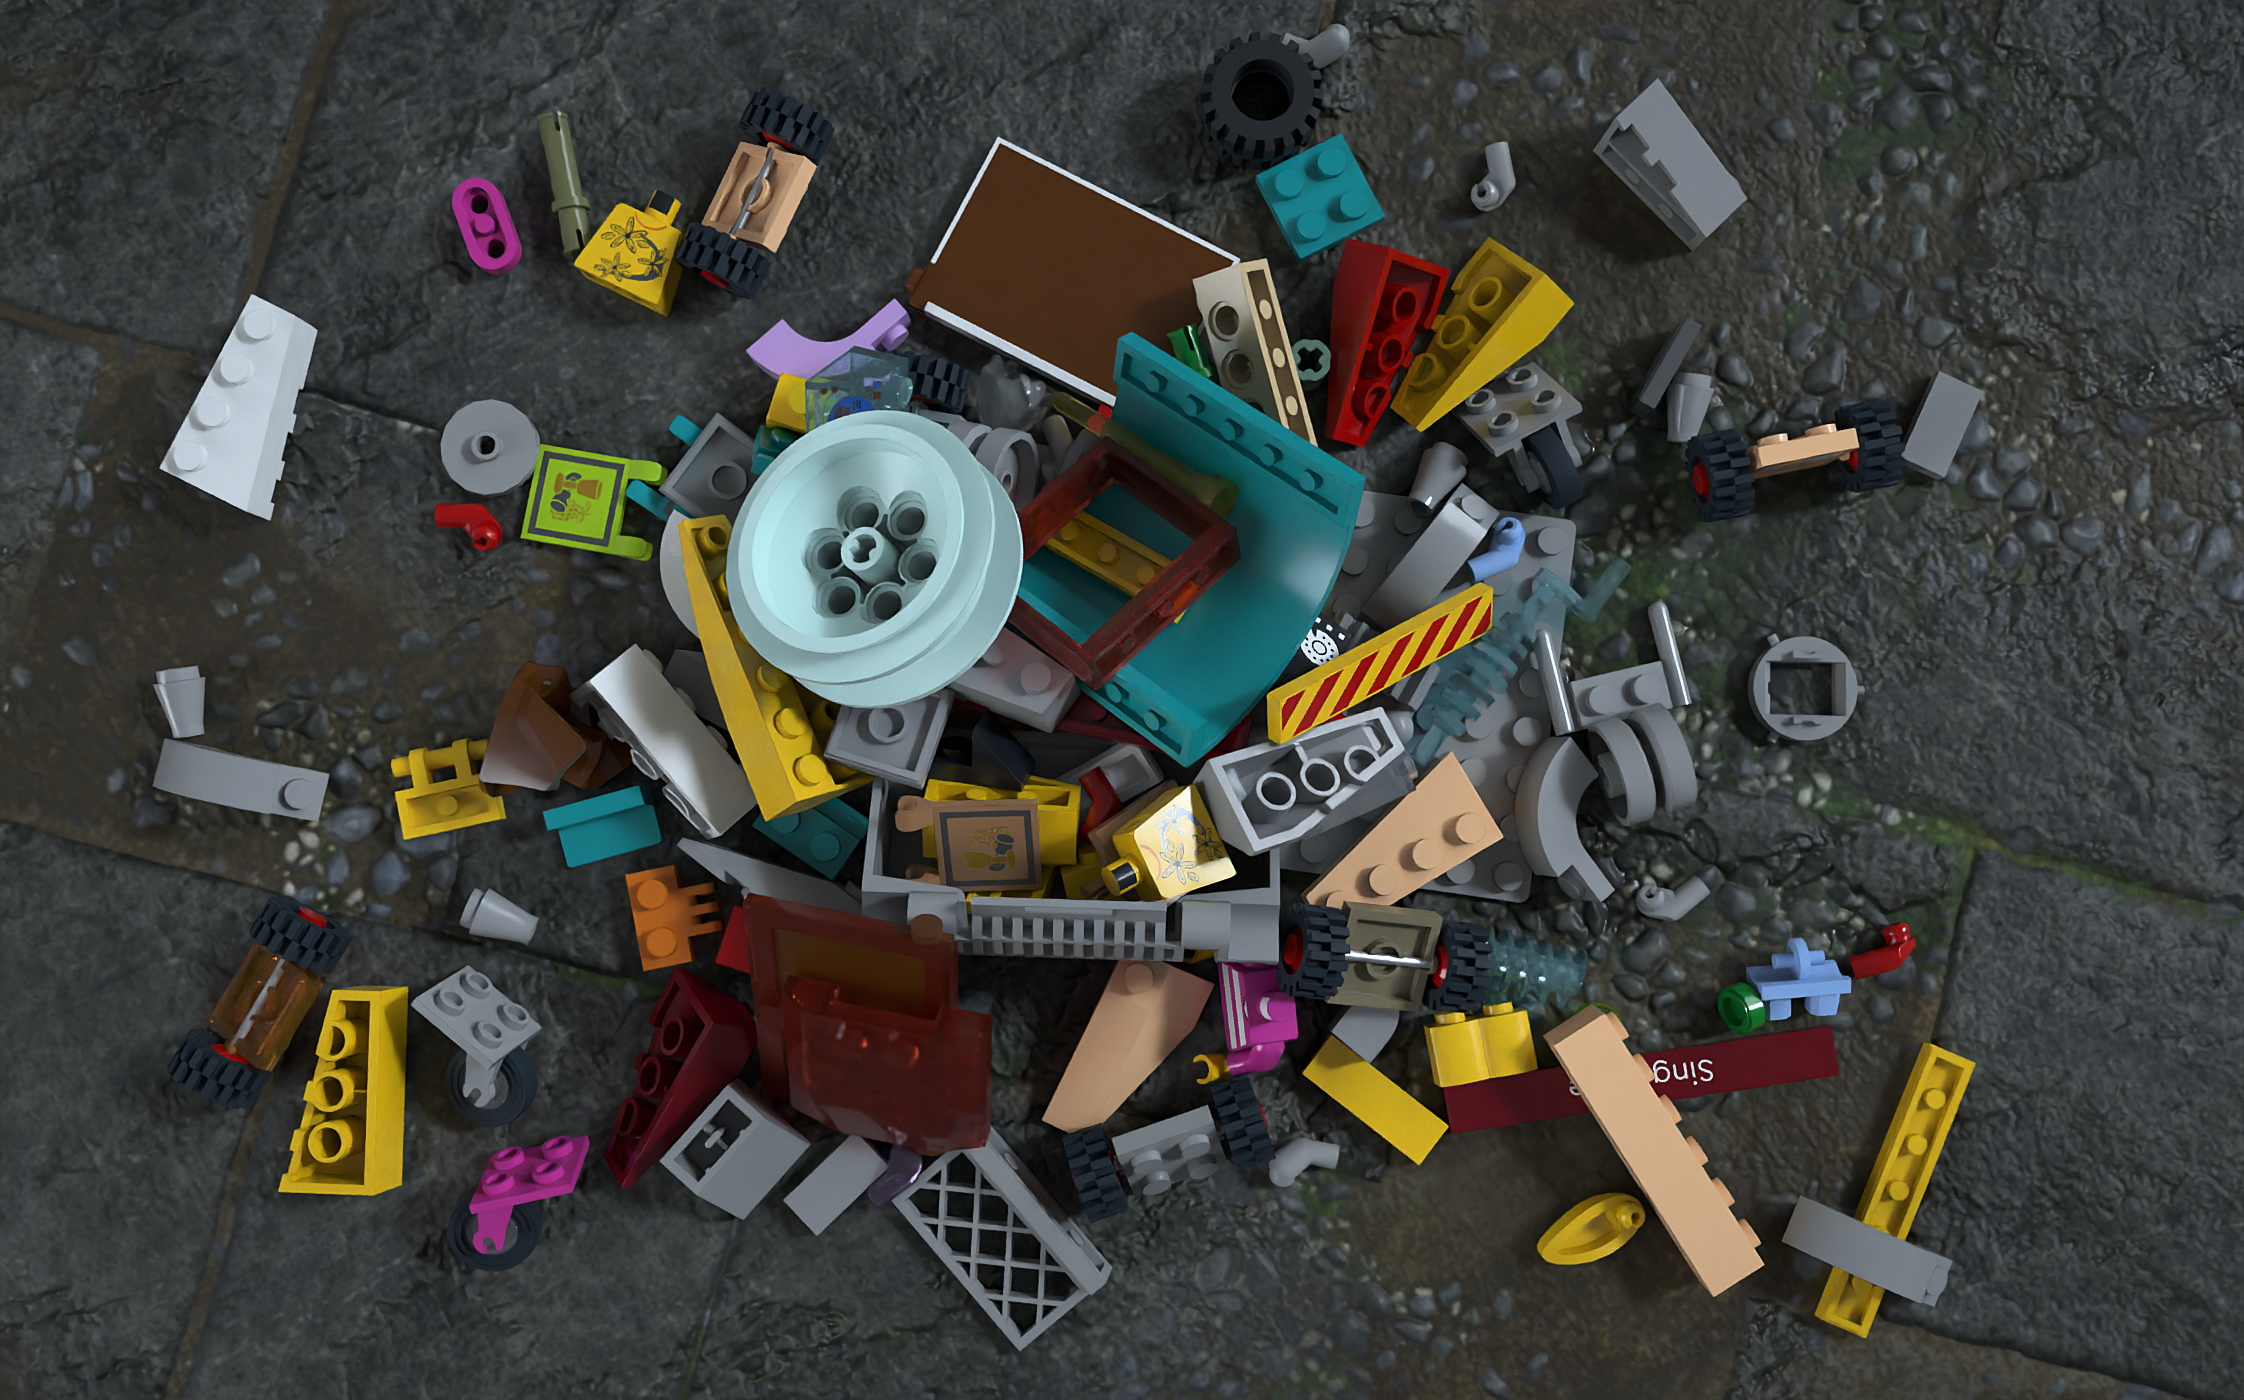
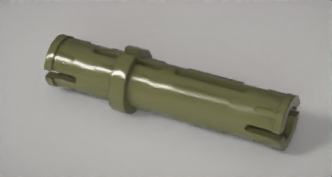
[536,111,592,260]

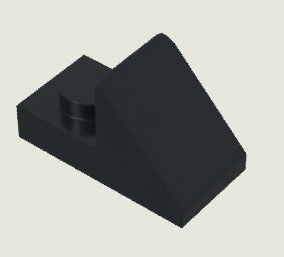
[927,711,1035,792]

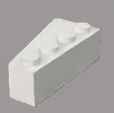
[159,294,318,520]

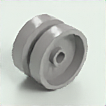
[947,420,1040,530]
[1587,703,1697,826]

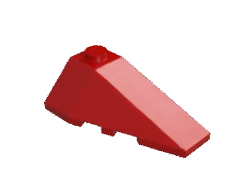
[1326,238,1450,447]

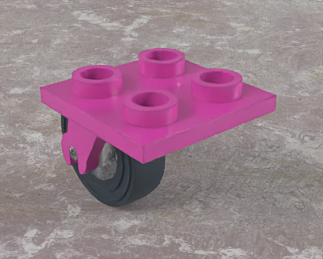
[447,1135,590,1271]

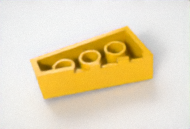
[278,985,408,1196]

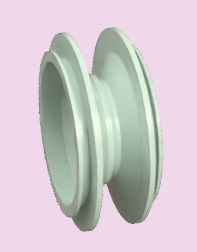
[726,410,1023,709]

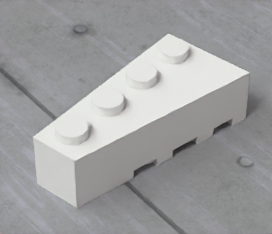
[569,644,758,840]

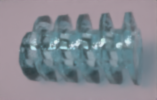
[1484,925,1587,1009]

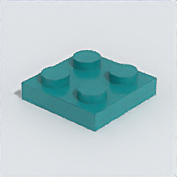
[1255,133,1385,264]

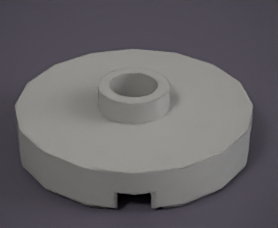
[440,399,540,497]

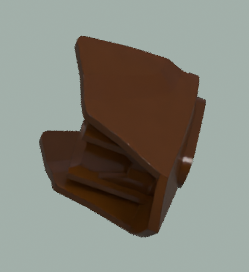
[479,660,634,797]

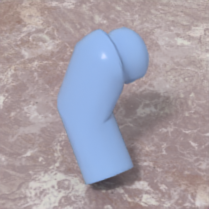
[1466,517,1525,583]

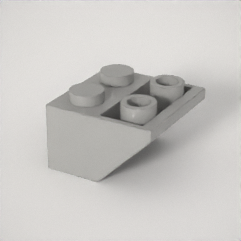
[660,1078,811,1220]

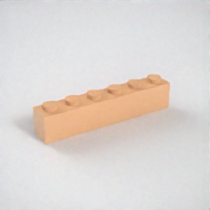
[1543,1004,1765,1297]

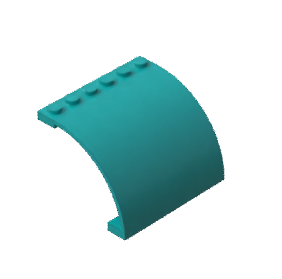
[1004,332,1366,768]

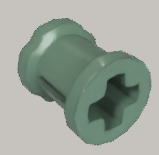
[1291,339,1331,392]

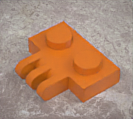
[625,865,723,971]

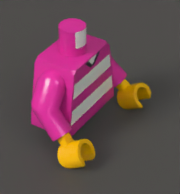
[1183,950,1298,1084]

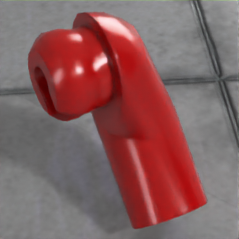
[435,504,503,552]

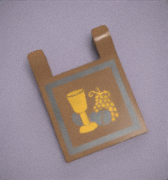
[895,795,1044,892]

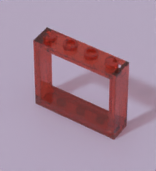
[1007,435,1242,692]

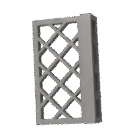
[891,1118,1112,1351]

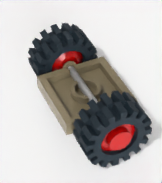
[1274,901,1494,1014]

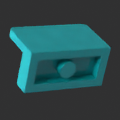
[543,785,664,867]

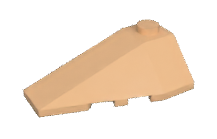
[1042,960,1215,1134]

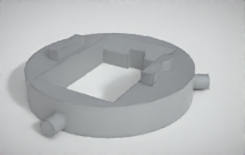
[1747,633,1865,744]

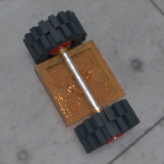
[167,894,354,1110]

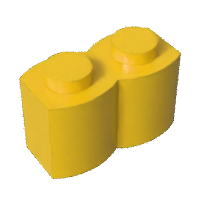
[1424,1000,1538,1087]

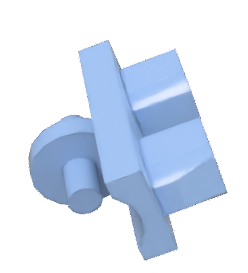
[1746,937,1851,1021]

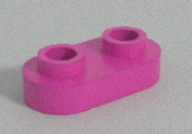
[452,178,522,275]

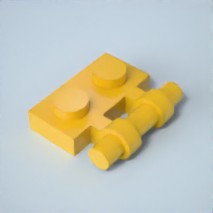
[391,738,506,840]

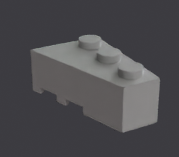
[1593,78,1748,251]

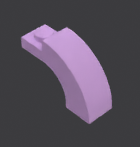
[746,298,912,391]

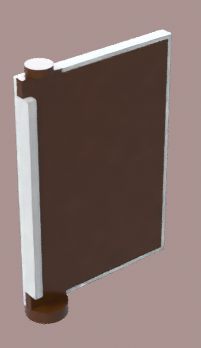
[904,137,1240,409]

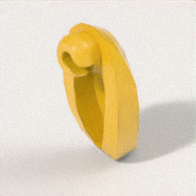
[1537,1193,1646,1265]

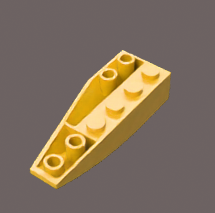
[678,514,874,822]

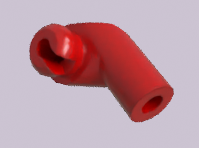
[1078,766,1122,845]
[1849,922,1915,980]

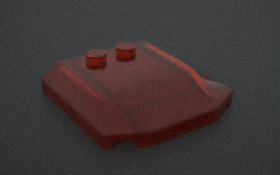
[782,975,993,1152]

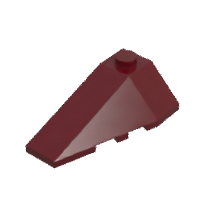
[604,967,763,1188]

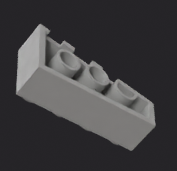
[892,575,1081,733]

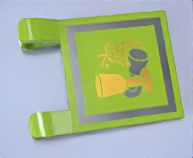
[520,444,668,562]

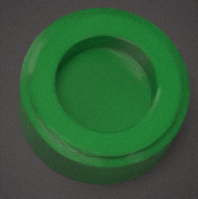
[1718,982,1765,1035]

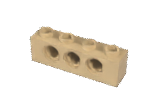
[1193,258,1318,447]

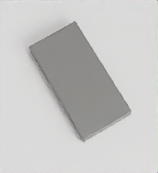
[1901,371,1983,480]
[783,1129,891,1236]

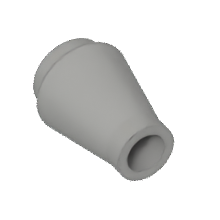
[1666,372,1715,444]
[1406,442,1468,517]
[152,665,205,738]
[459,888,540,945]

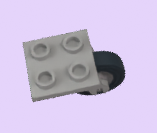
[1451,362,1582,510]
[411,965,542,1127]

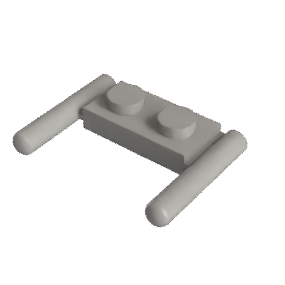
[1531,602,1692,736]

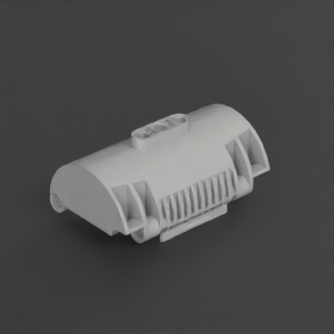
[861,722,1280,965]

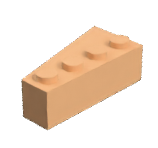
[1300,751,1504,910]

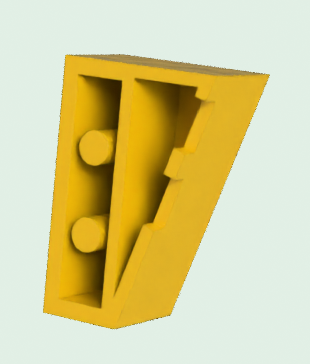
[922,775,1081,867]

